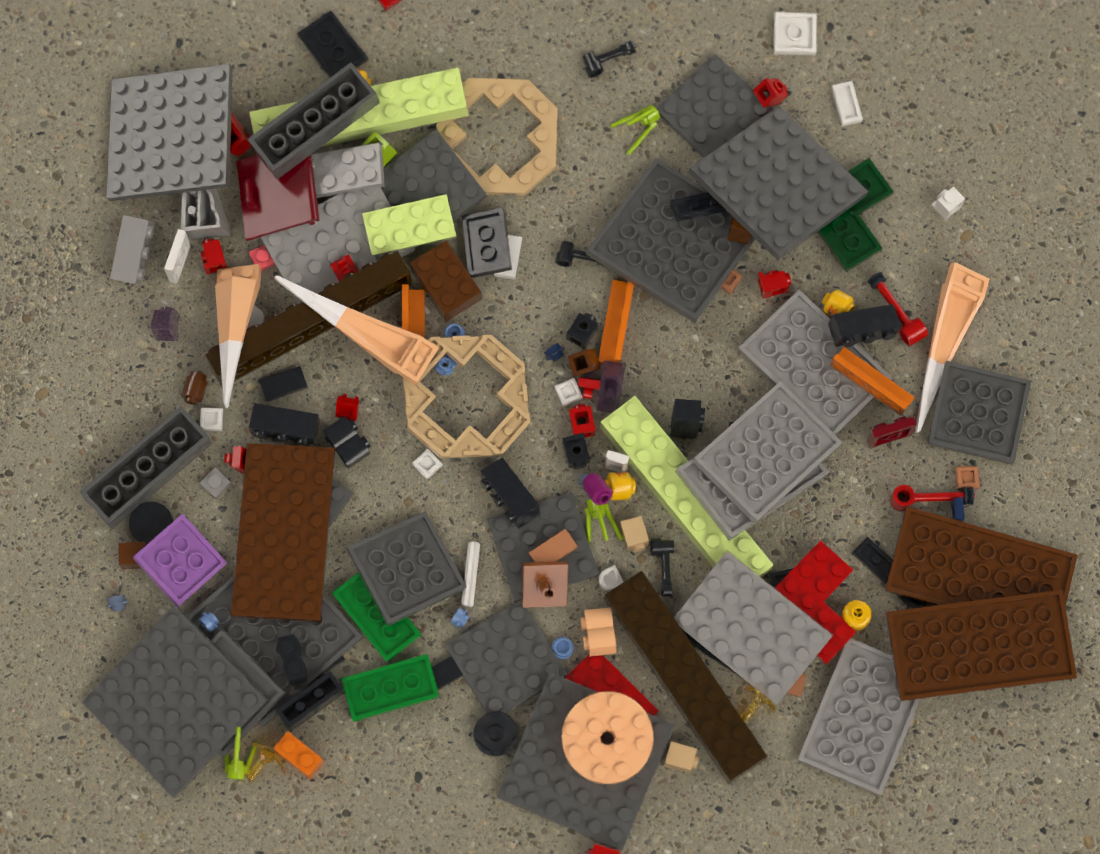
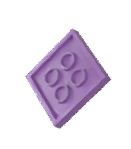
[133,514,227,607]

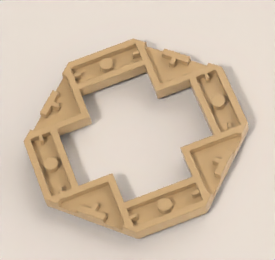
[437,78,558,196]
[402,335,530,459]

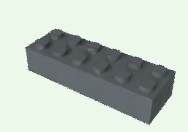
[247,63,380,179]
[80,406,212,530]

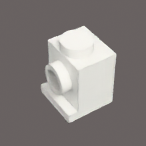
[932,186,965,220]

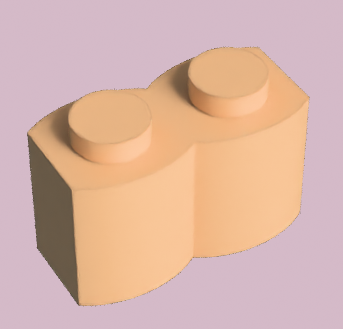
[580,607,616,656]

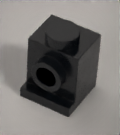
[566,313,598,349]
[562,433,590,469]

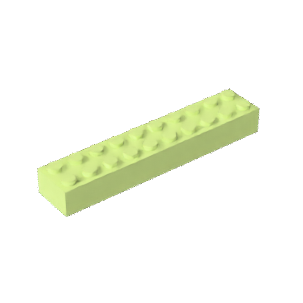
[250,67,469,147]
[600,396,773,578]

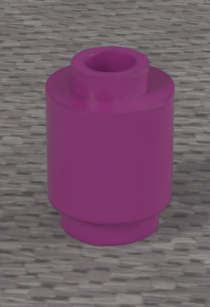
[583,473,613,505]

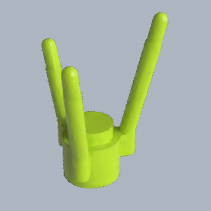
[610,105,660,155]
[584,499,623,543]
[224,726,258,780]

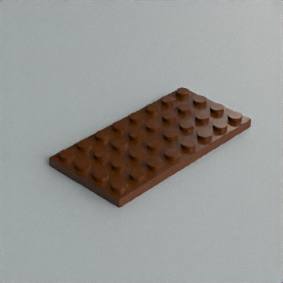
[231,443,335,622]
[885,506,1078,606]
[886,590,1077,702]

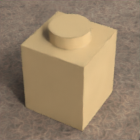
[620,516,649,552]
[664,742,700,773]

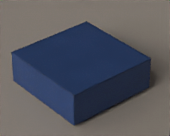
[951,497,965,522]

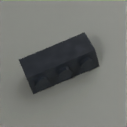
[828,304,901,347]
[670,399,705,439]
[249,403,320,446]
[480,457,541,529]
[275,671,345,733]

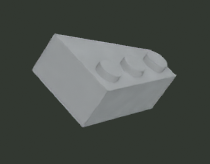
[181,188,231,239]
[110,215,157,284]

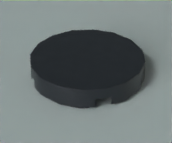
[129,502,173,544]
[473,711,518,756]

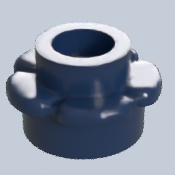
[544,343,564,362]

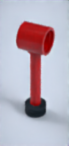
[867,272,928,347]
[890,485,975,511]

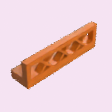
[598,280,634,367]
[402,285,425,338]
[830,347,915,416]

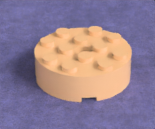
[562,692,653,785]

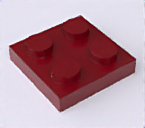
[867,416,916,449]

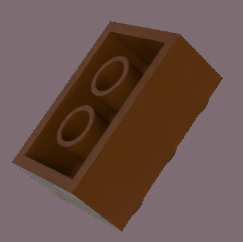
[410,241,482,322]

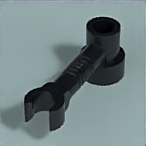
[582,40,636,78]
[555,241,605,267]
[650,538,674,596]

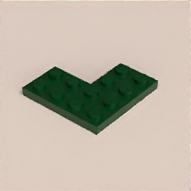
[818,158,894,273]

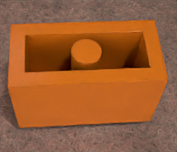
[273,731,324,780]

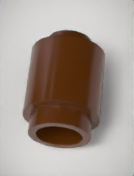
[181,371,208,405]

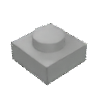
[200,468,231,499]

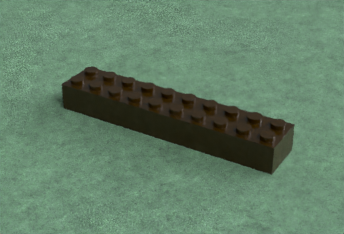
[205,250,412,387]
[604,571,768,785]

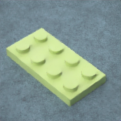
[362,194,456,256]

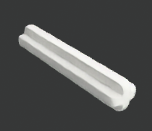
[461,542,480,607]

